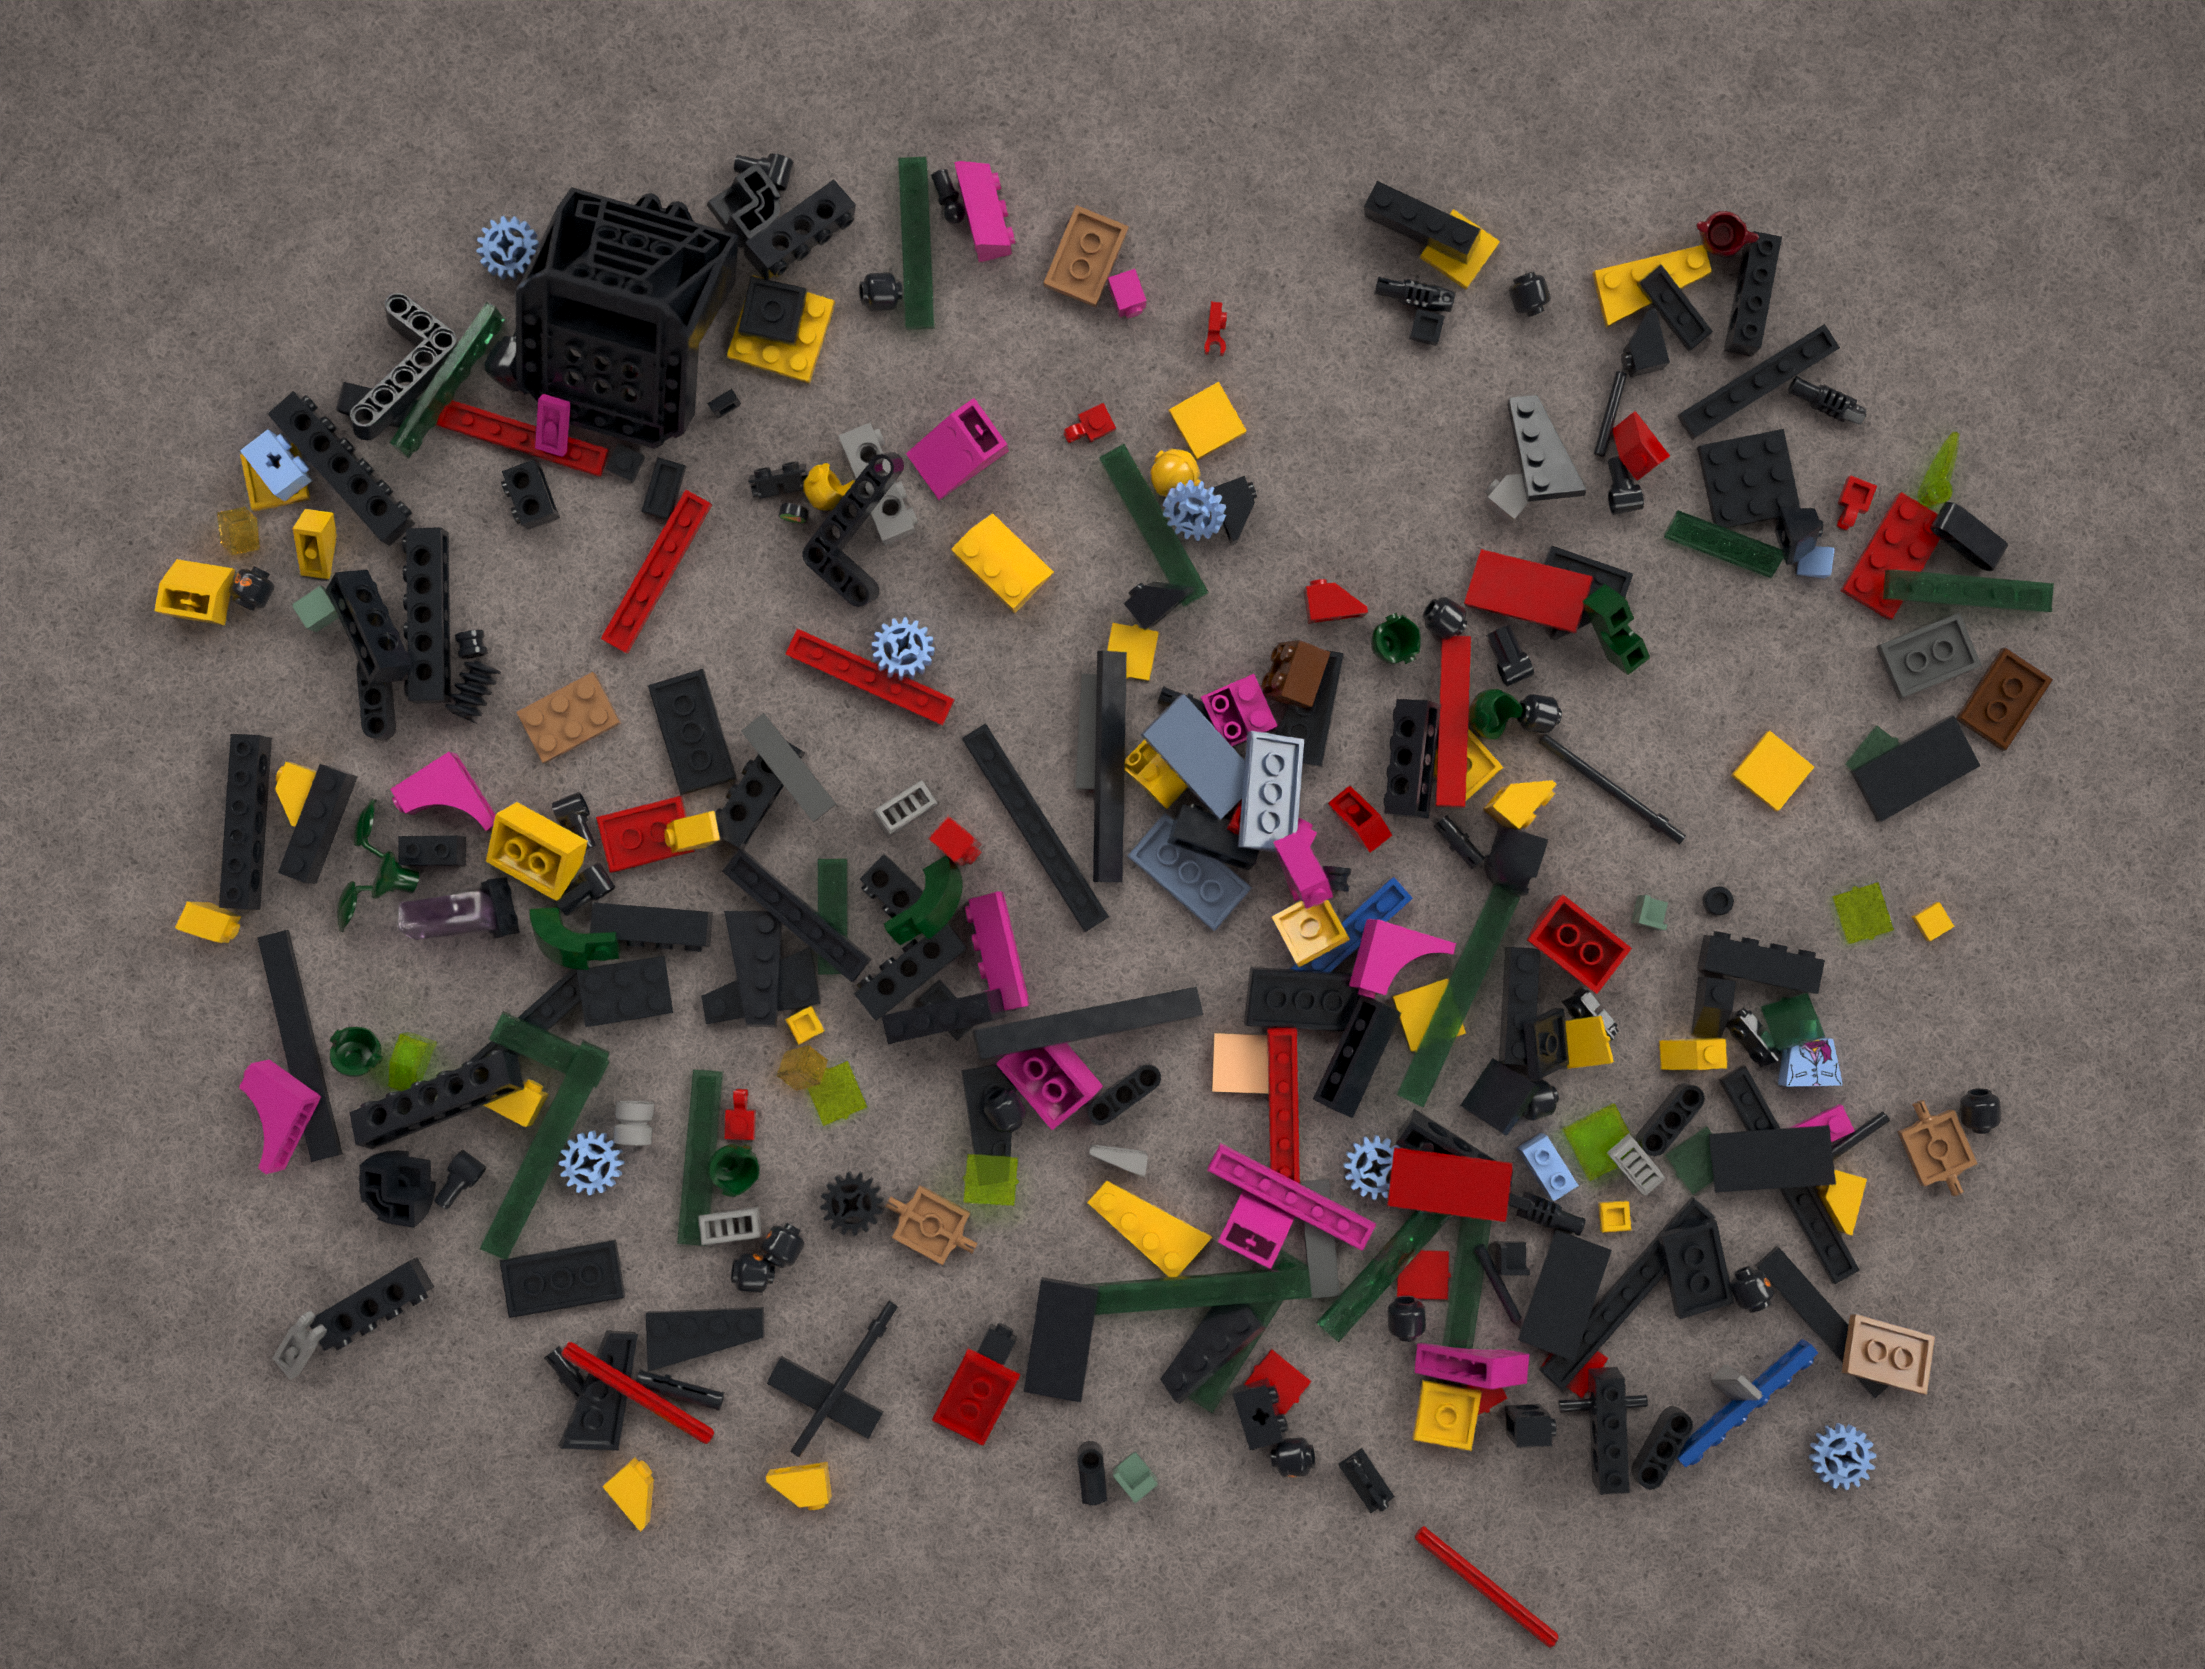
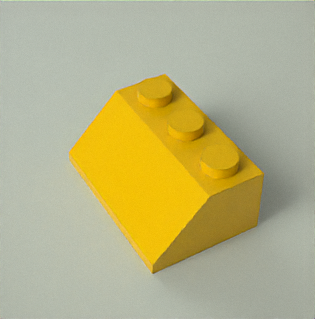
[951,513,1054,614]
[486,802,588,901]

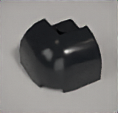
[707,163,780,248]
[1484,826,1548,896]
[359,1150,436,1228]

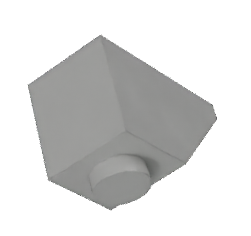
[1483,474,1529,524]

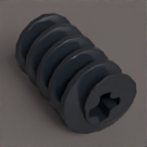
[445,660,501,724]

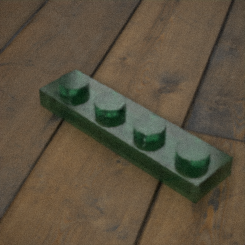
[1664,510,1784,578]
[818,859,848,975]
[489,1011,610,1088]

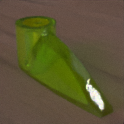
[1917,432,1960,508]

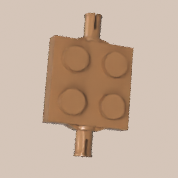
[1898,1100,1978,1196]
[885,1185,978,1265]

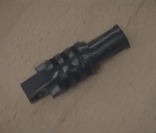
[1374,276,1455,312]
[1788,376,1867,425]
[1508,1191,1586,1236]

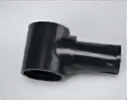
[734,153,793,191]
[1607,456,1644,515]
[552,792,596,850]
[434,1150,487,1209]

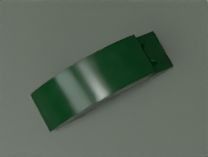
[883,855,963,946]
[529,908,620,970]

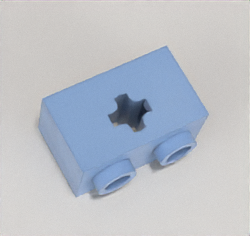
[240,429,313,501]
[1517,1133,1578,1201]

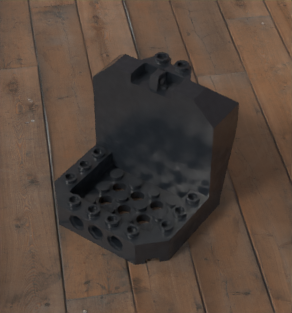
[515,187,739,449]

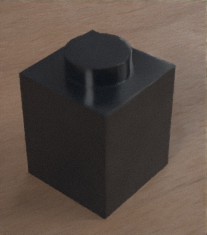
[977,1323,1017,1366]

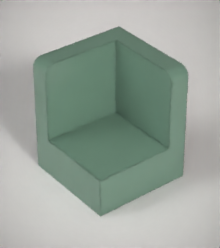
[292,586,339,632]
[1631,895,1668,931]
[1113,1452,1158,1503]

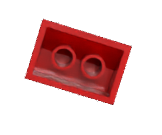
[1527,894,1632,994]

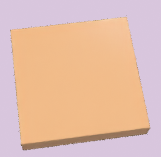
[1212,1033,1268,1094]

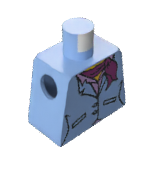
[1778,1021,1842,1087]

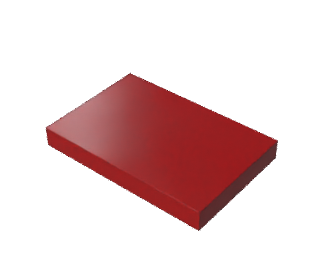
[596,796,695,873]
[932,1348,1020,1446]

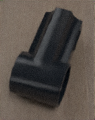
[1486,624,1534,687]
[555,863,616,916]
[1077,1441,1107,1505]

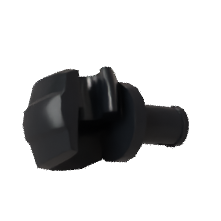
[484,330,520,392]

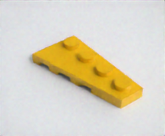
[1592,245,1712,328]
[1087,1180,1212,1281]

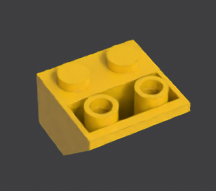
[154,559,235,625]
[1125,739,1188,809]
[1483,780,1557,830]

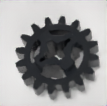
[820,1171,884,1236]

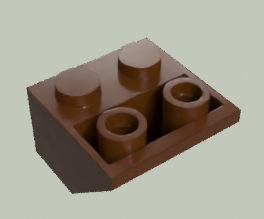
[1261,640,1330,708]

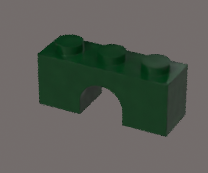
[1582,584,1650,675]

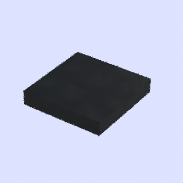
[738,276,808,346]
[1524,1008,1569,1080]
[1460,1058,1539,1136]

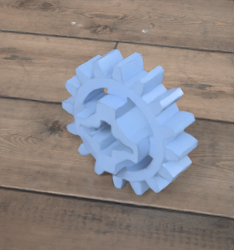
[476,216,540,281]
[1163,480,1226,541]
[872,617,934,681]
[559,1131,624,1195]
[1343,1135,1400,1200]
[1809,1423,1876,1490]

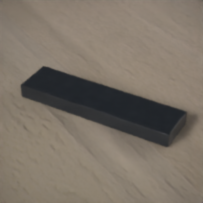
[767,1356,883,1439]

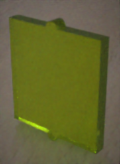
[1832,882,1894,944]
[804,1061,868,1126]
[962,1154,1019,1206]

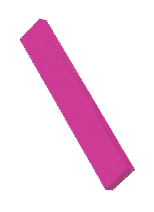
[1207,1143,1376,1251]

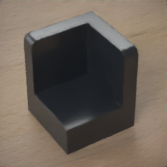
[1495,1241,1530,1276]

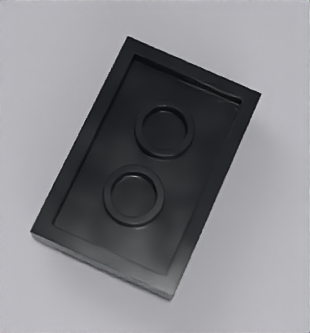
[576,956,673,1028]
[1658,1218,1734,1319]

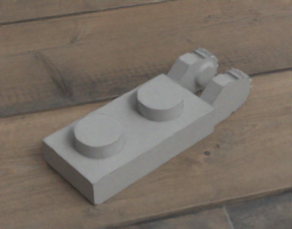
[273,1311,327,1380]

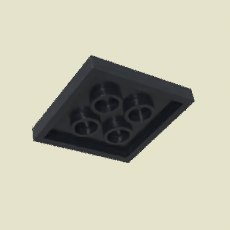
[1697,429,1801,531]

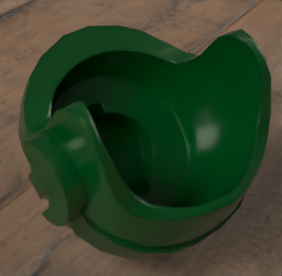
[1371,612,1421,664]
[1468,689,1523,740]
[329,1027,383,1077]
[708,1144,759,1197]

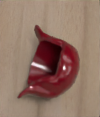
[1696,211,1759,257]

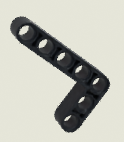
[350,293,458,441]
[802,452,904,607]

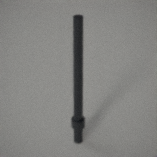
[1539,733,1686,844]
[790,1301,898,1457]

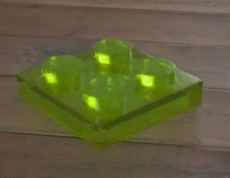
[1562,1103,1633,1181]

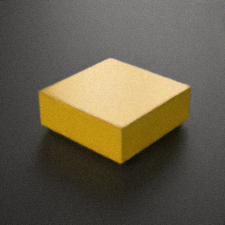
[1912,902,1955,941]
[785,1005,825,1045]
[1598,1200,1631,1233]

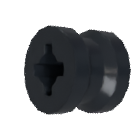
[455,630,488,659]
[1322,866,1352,892]

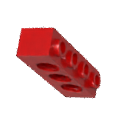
[929,816,982,866]

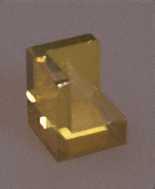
[217,507,260,555]
[777,1045,828,1090]

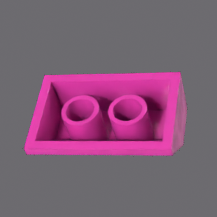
[954,161,1015,262]
[996,1043,1103,1130]

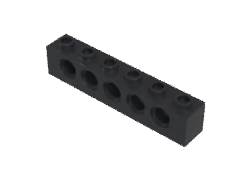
[268,391,416,546]
[402,527,451,704]
[219,734,272,910]
[349,1050,525,1149]

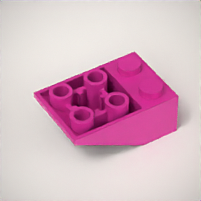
[906,398,1009,500]

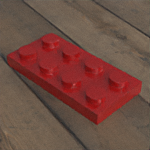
[1840,492,1940,620]

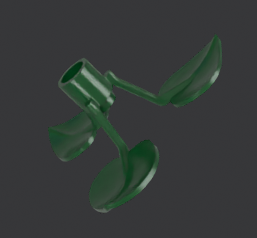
[337,798,419,932]

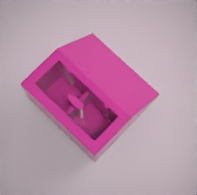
[1201,674,1278,747]
[1218,1190,1295,1269]

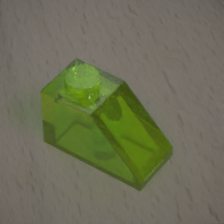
[388,1032,437,1091]

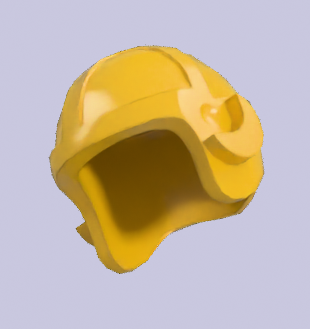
[1150,449,1201,497]
[803,463,855,511]

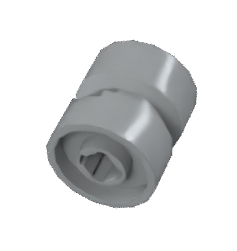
[613,1101,654,1145]

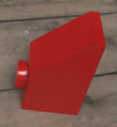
[1612,411,1670,481]
[1303,579,1368,624]
[1328,786,1392,853]

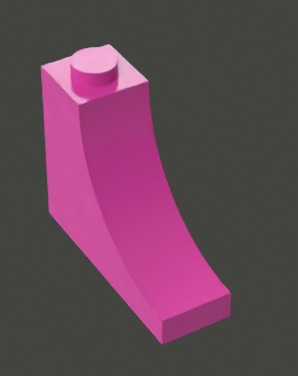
[390,752,495,832]
[1273,830,1333,909]
[1349,919,1456,999]
[239,1059,321,1174]
[1415,1343,1529,1389]

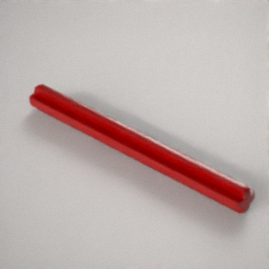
[561,1342,714,1444]
[1415,1526,1559,1648]

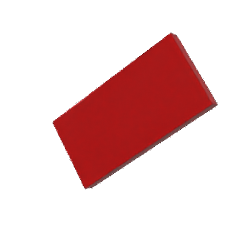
[1464,549,1593,634]
[1388,1147,1513,1222]

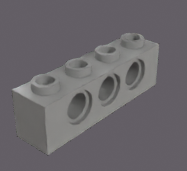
[838,423,918,546]

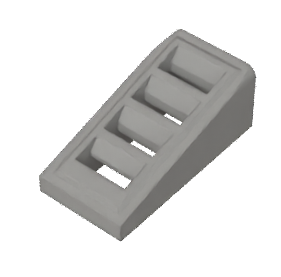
[872,780,938,838]
[1607,1134,1665,1196]
[1089,1144,1148,1177]
[698,1206,762,1245]
[1711,1364,1762,1400]

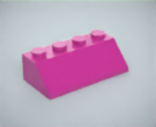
[965,891,1030,1011]

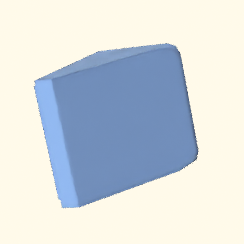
[1796,546,1834,579]

